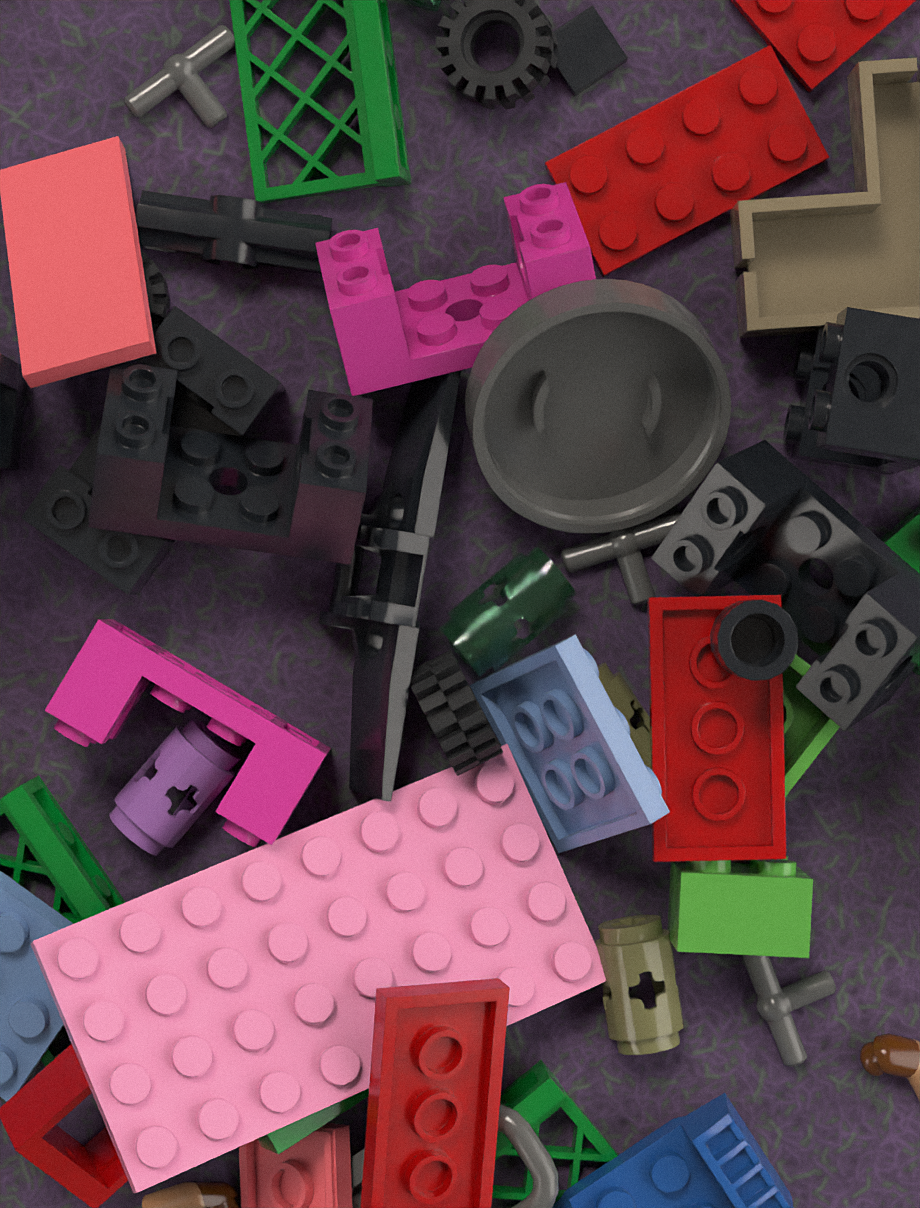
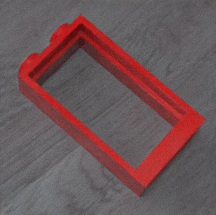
[0,1044,128,1208]

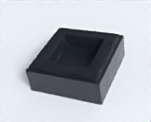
[553,5,628,97]

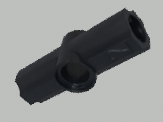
[136,190,333,274]

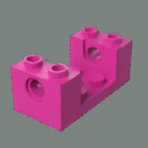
[315,182,596,396]
[45,619,331,847]

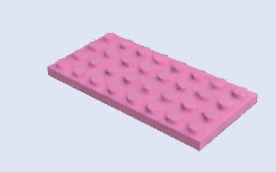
[31,744,606,1193]

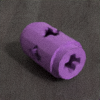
[109,718,241,856]

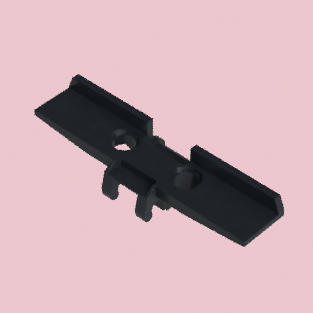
[318,370,461,801]

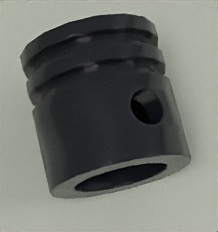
[710,600,799,681]

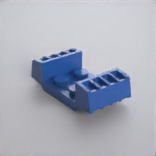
[552,1093,794,1208]

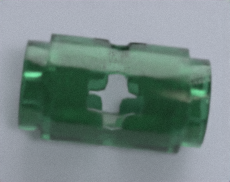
[438,547,577,677]

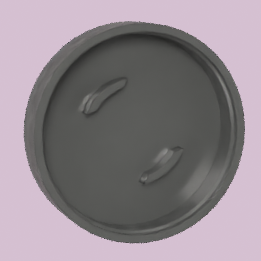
[465,279,731,534]

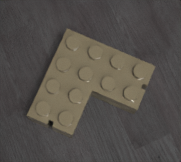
[730,58,920,338]

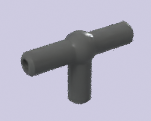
[124,25,235,128]
[561,511,682,605]
[741,955,836,1067]

